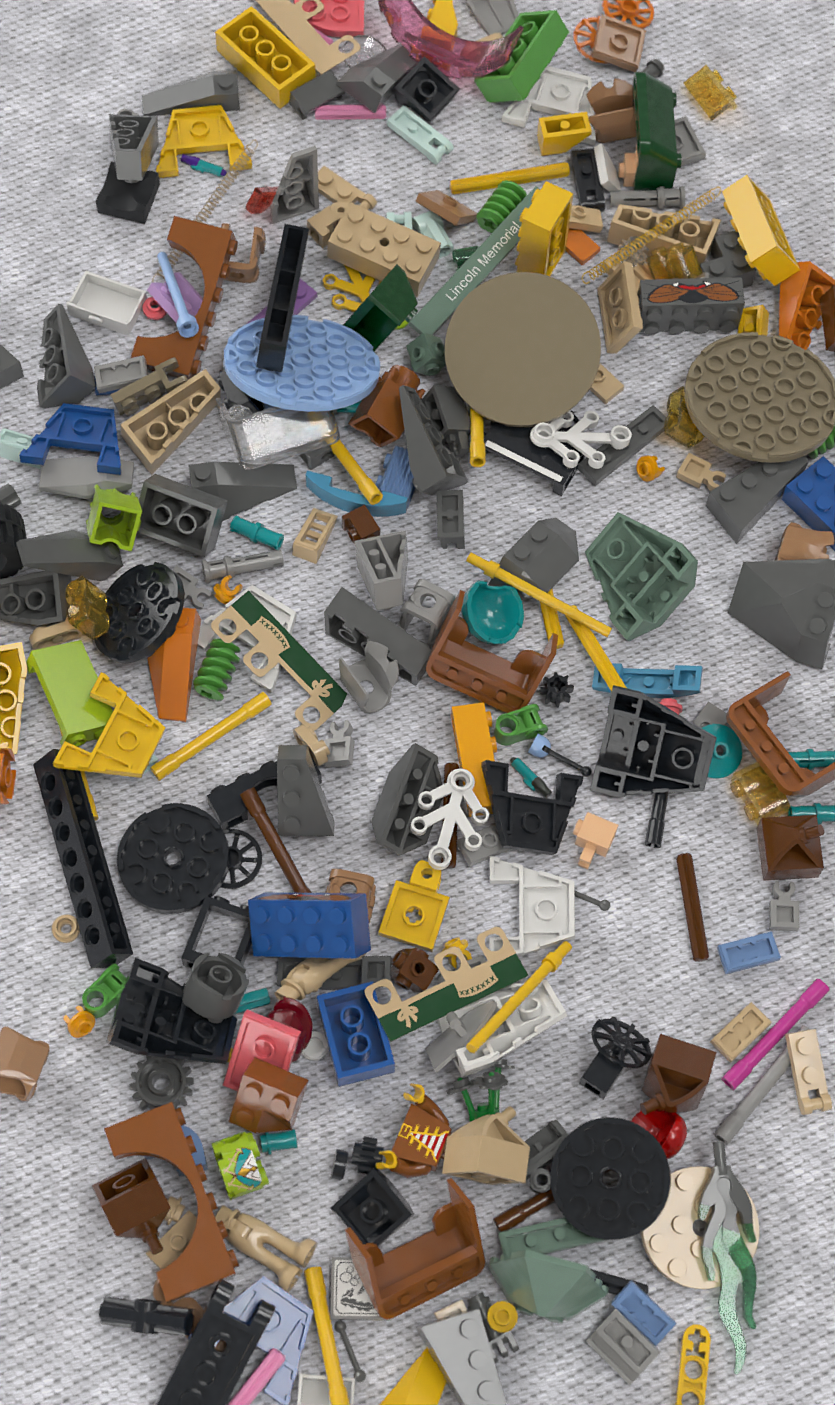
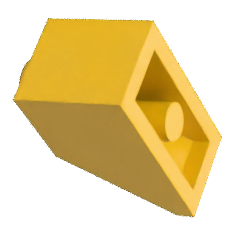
[537,111,592,156]

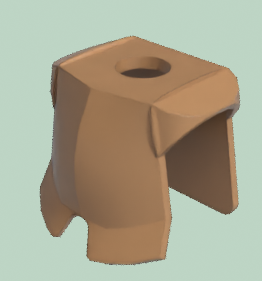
[586,78,636,143]
[774,522,835,561]
[0,1026,50,1102]

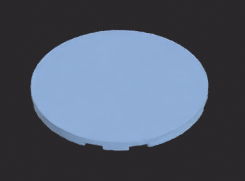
[223,315,380,412]

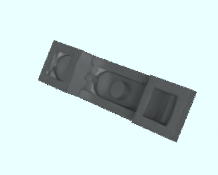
[277,956,392,990]

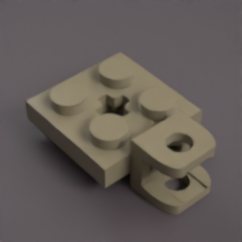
[110,357,187,416]

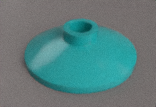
[702,724,743,779]

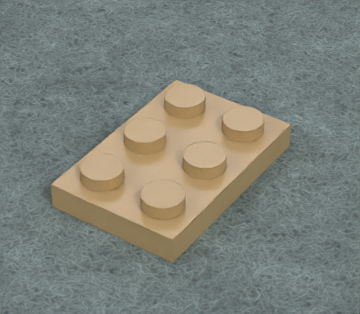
[597,262,643,354]

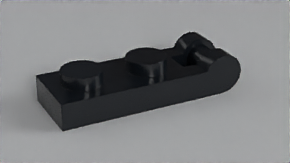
[570,148,605,211]

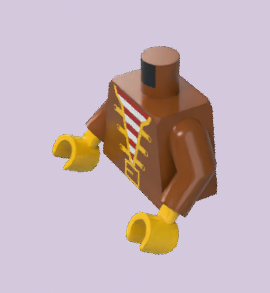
[376,1083,452,1178]

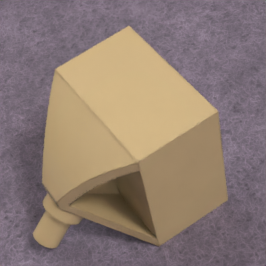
[442,1106,530,1185]

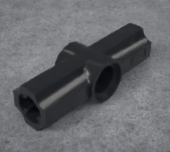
[99,1297,195,1336]

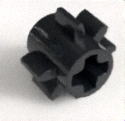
[539,672,574,708]
[351,1136,384,1174]

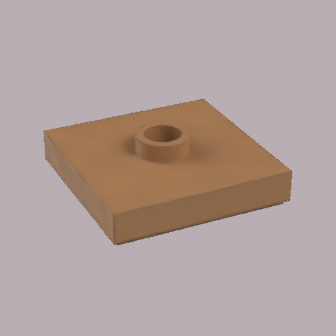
[591,14,646,72]
[415,190,477,226]

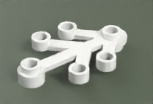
[530,411,632,469]
[410,769,489,870]

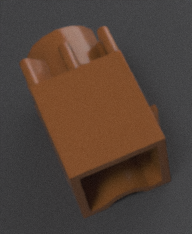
[348,365,426,448]

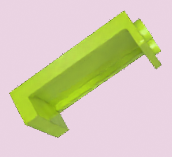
[26,640,113,747]

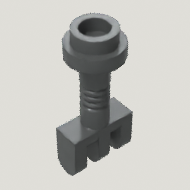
[467,1292,520,1363]

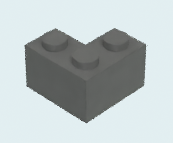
[698,231,756,288]

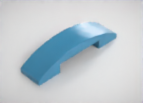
[306,470,408,517]
[592,663,703,698]

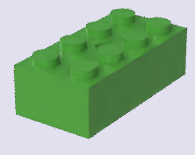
[474,10,569,102]

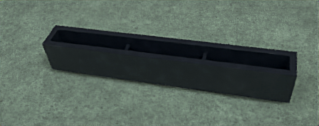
[256,224,309,372]

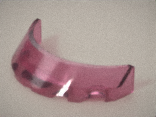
[378,0,525,79]

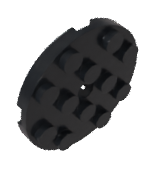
[93,562,185,663]
[117,803,230,914]
[550,1117,671,1240]

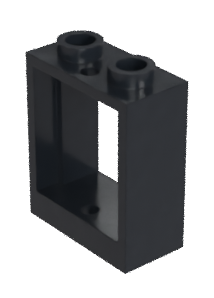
[181,896,252,968]

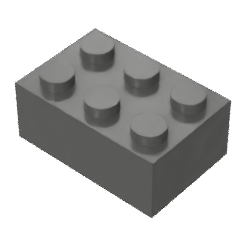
[137,474,228,557]

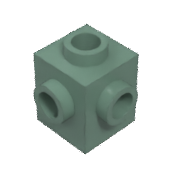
[406,332,446,376]

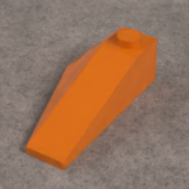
[779,261,835,350]
[147,608,201,722]

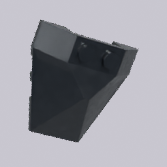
[590,685,717,797]
[106,958,237,1064]

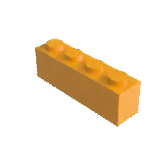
[451,702,499,817]

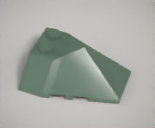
[585,512,698,641]
[488,1250,609,1324]

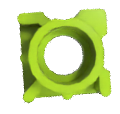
[86,484,142,551]

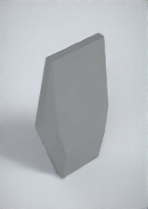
[466,0,518,35]
[39,456,134,499]

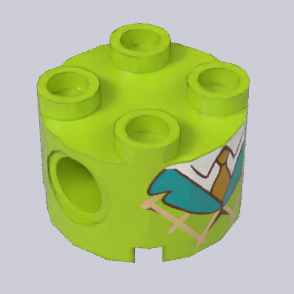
[211,1131,269,1200]

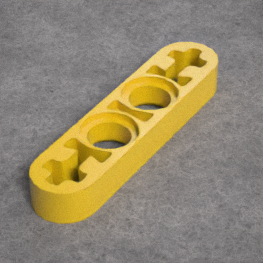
[675,1324,711,1405]

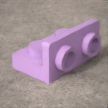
[147,272,203,323]

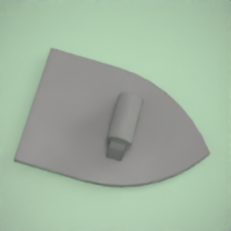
[425,1001,498,1072]

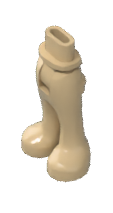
[274,953,367,1000]
[215,1205,317,1292]

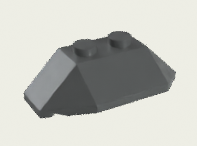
[488,517,579,600]
[371,743,443,856]

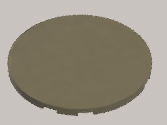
[445,272,601,427]
[684,332,835,463]

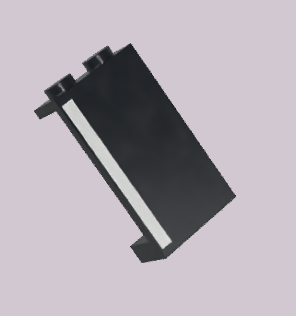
[484,420,585,497]

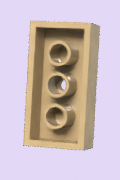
[327,202,441,298]

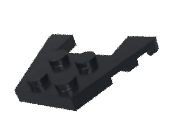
[481,760,583,855]

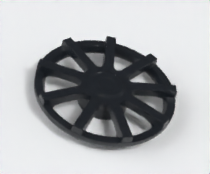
[220,829,262,889]
[591,1016,652,1069]

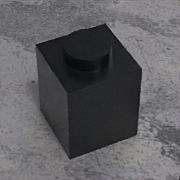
[579,1051,624,1100]

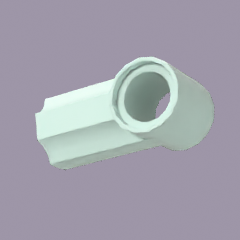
[412,211,454,259]

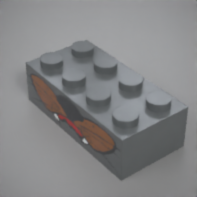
[637,277,745,335]

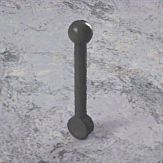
[574,890,611,911]
[334,1320,366,1382]

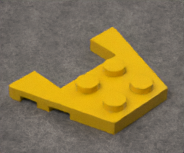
[156,105,252,178]
[53,672,166,778]

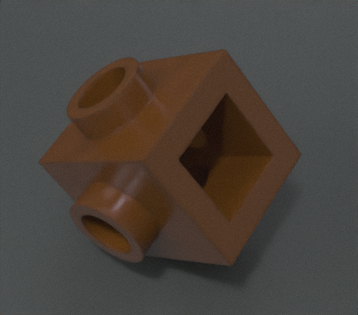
[391,947,439,992]

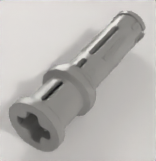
[610,186,685,209]
[202,549,284,584]

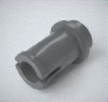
[642,59,664,78]
[529,1168,551,1193]

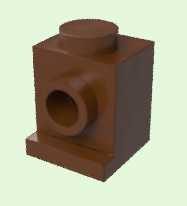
[342,505,380,544]

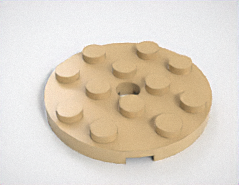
[641,1166,759,1289]

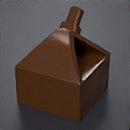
[756,815,825,881]
[640,1034,717,1115]
[92,1158,171,1255]

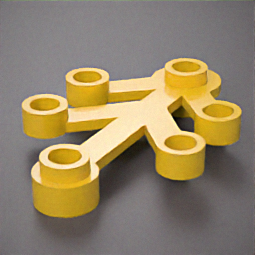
[323,265,381,312]

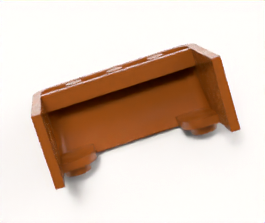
[426,590,558,713]
[726,671,835,796]
[345,1178,485,1319]

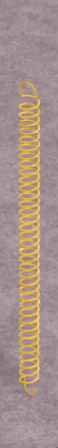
[582,186,721,284]

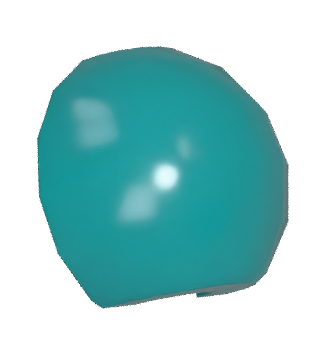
[461,580,524,645]

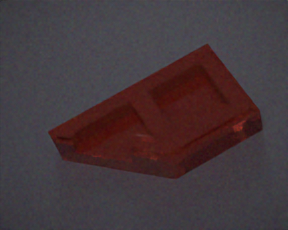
[245,187,278,213]

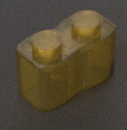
[645,242,703,280]
[664,386,704,449]
[65,576,109,640]
[730,762,790,825]

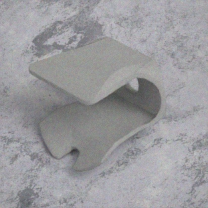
[338,641,399,713]

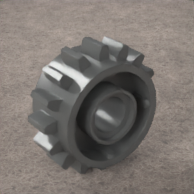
[129,1056,194,1111]

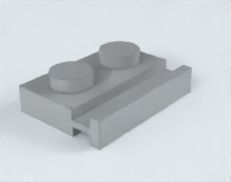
[586,1309,661,1385]

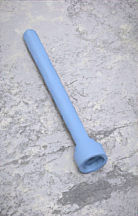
[157,252,199,338]

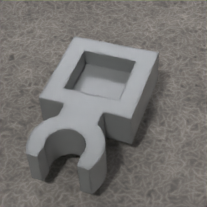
[173,565,211,610]
[324,720,355,768]
[769,881,799,931]

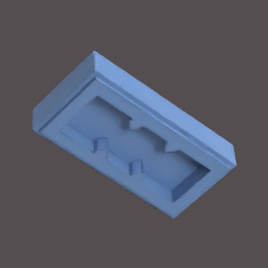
[717,931,781,974]
[611,1280,676,1346]

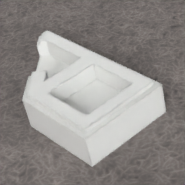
[594,143,621,192]

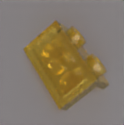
[683,65,738,121]

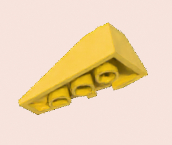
[0,642,27,755]

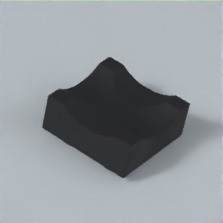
[96,161,160,224]

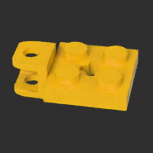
[378,860,450,952]

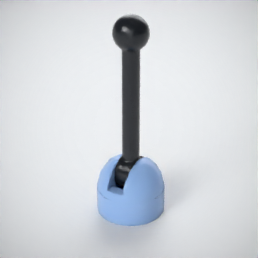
[528,733,592,777]

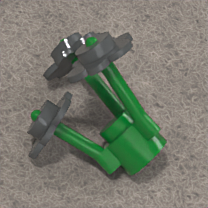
[446,1059,515,1121]

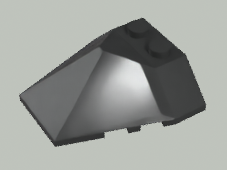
[728,559,835,670]

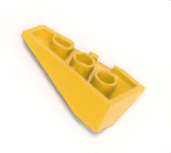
[380,1347,446,1405]

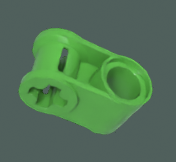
[493,704,548,746]
[82,963,127,1018]

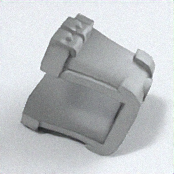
[398,579,455,648]

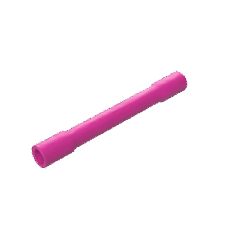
[721,979,829,1090]

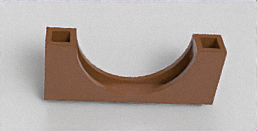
[131,216,238,380]
[104,1102,239,1303]

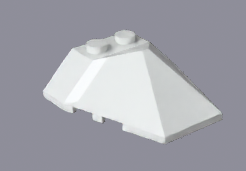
[437,980,567,1077]

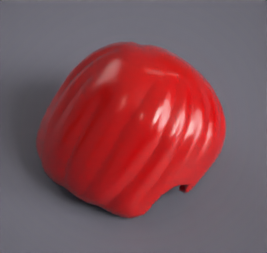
[631,1110,687,1159]

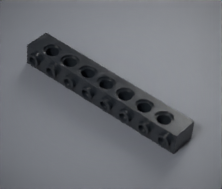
[33,749,133,968]

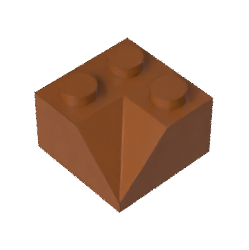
[228,1058,309,1133]

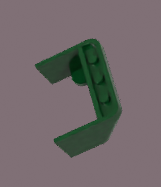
[632,72,682,191]
[343,264,418,352]

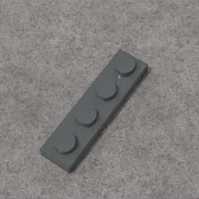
[577,405,671,486]

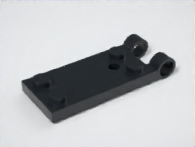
[155,1279,275,1405]

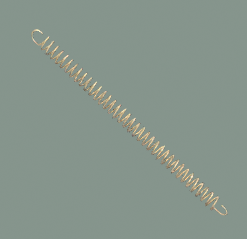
[152,139,258,283]

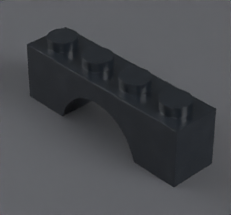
[207,754,322,830]

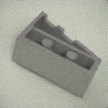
[355,530,408,610]

